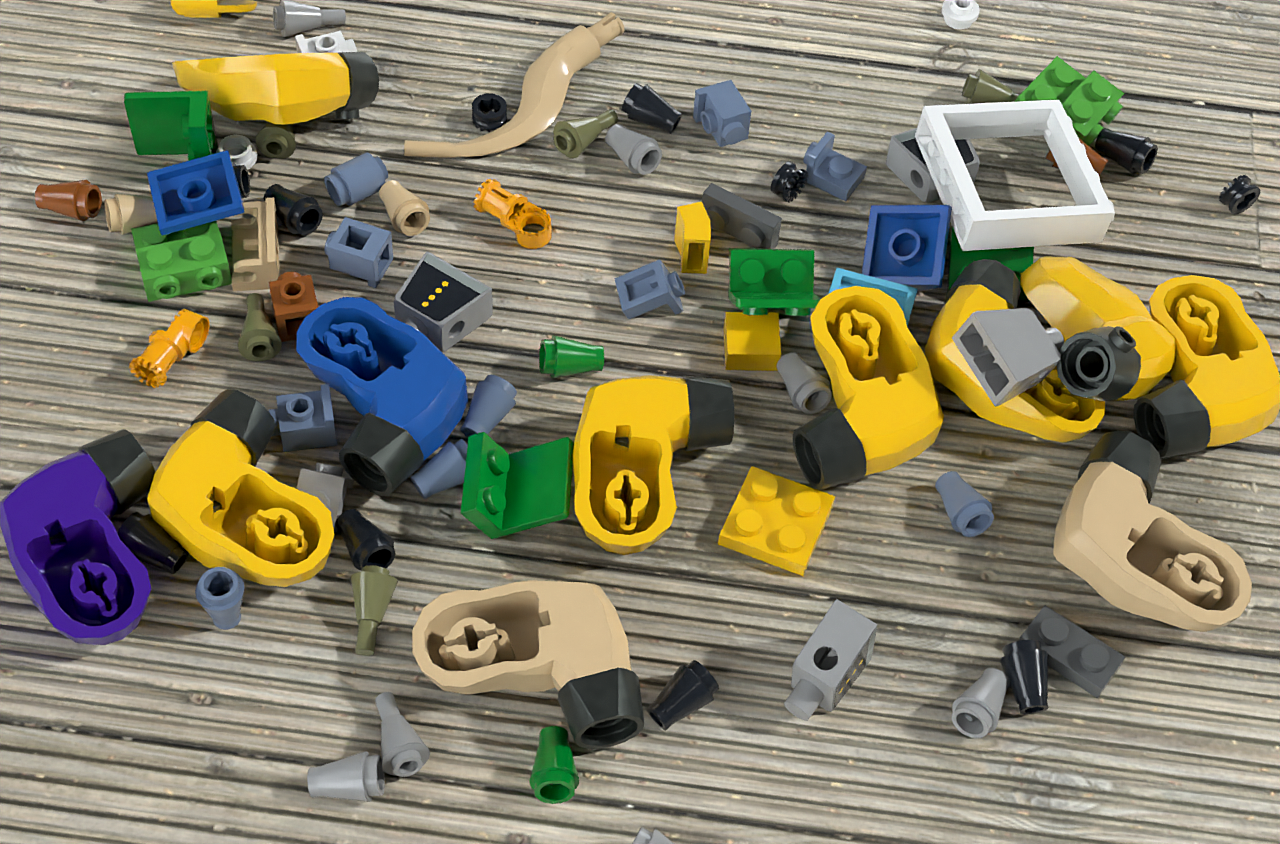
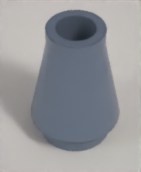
[460,375,517,438]
[410,439,468,500]
[935,471,994,537]
[195,567,244,630]

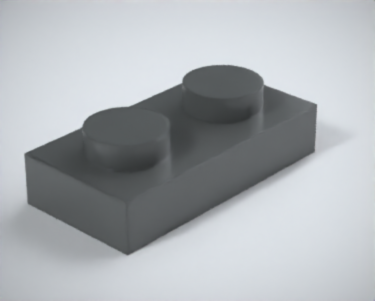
[702,183,782,249]
[1019,605,1126,699]

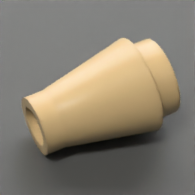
[379,180,430,236]
[104,194,158,235]

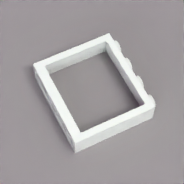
[915,100,1115,251]

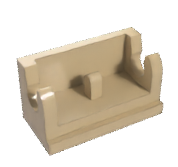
[231,197,280,292]

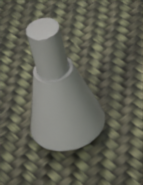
[273,0,346,37]
[375,692,430,777]

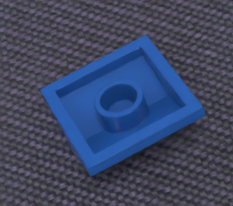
[147,150,245,235]
[862,205,952,292]

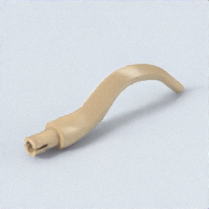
[404,12,625,158]

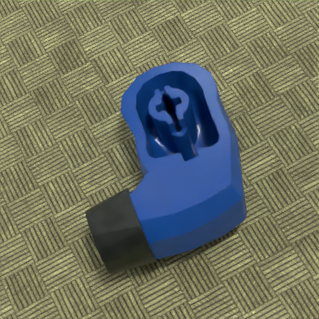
[296,297,468,496]

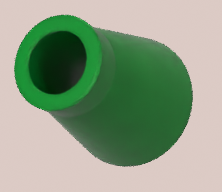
[539,335,604,378]
[529,726,579,804]

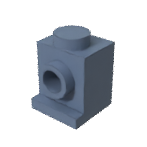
[693,80,752,147]
[324,217,393,288]
[269,384,337,452]

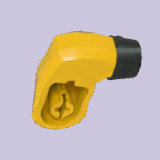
[925,259,1105,443]
[1133,275,1280,459]
[793,286,944,489]
[572,375,734,555]
[147,389,334,587]

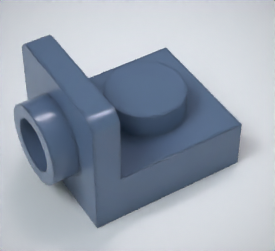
[803,131,867,202]
[614,259,685,319]

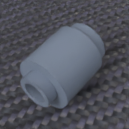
[324,152,388,206]

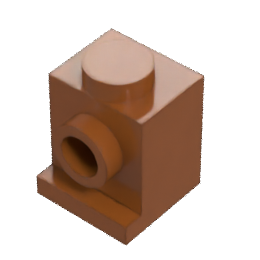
[269,271,318,342]

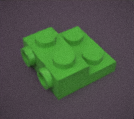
[1015,56,1124,146]
[131,221,232,302]

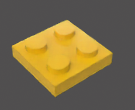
[718,466,836,576]

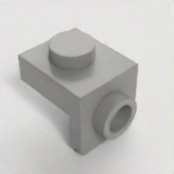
[296,462,354,532]

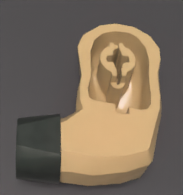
[1053,431,1252,632]
[412,580,644,749]

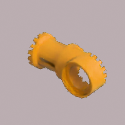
[473,179,552,249]
[129,309,210,388]

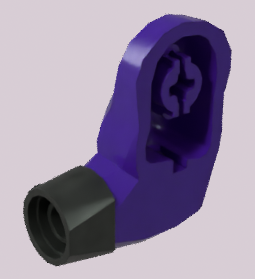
[0,429,155,645]

